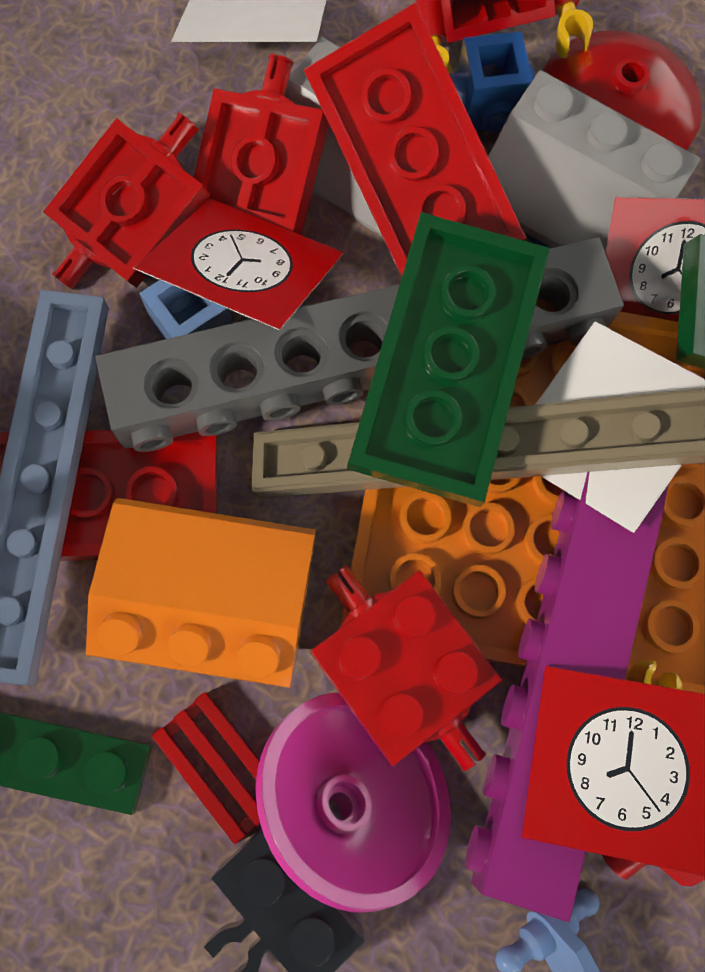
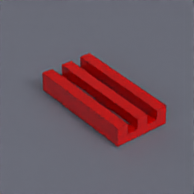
[151,692,260,845]

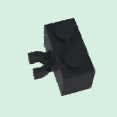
[204,827,365,972]

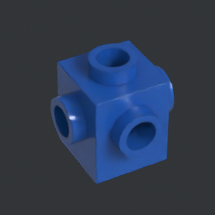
[449,31,535,133]

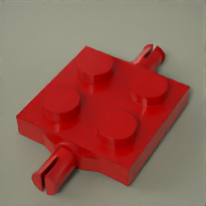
[193,54,329,235]
[43,112,211,290]
[310,565,502,771]

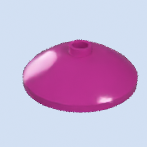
[256,692,451,913]

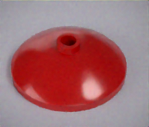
[542,30,702,150]

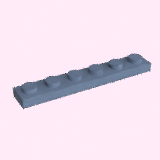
[0,290,109,687]

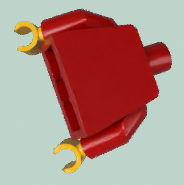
[416,0,593,74]

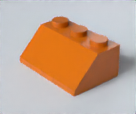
[86,498,316,688]

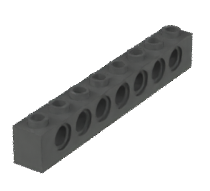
[95,237,624,452]

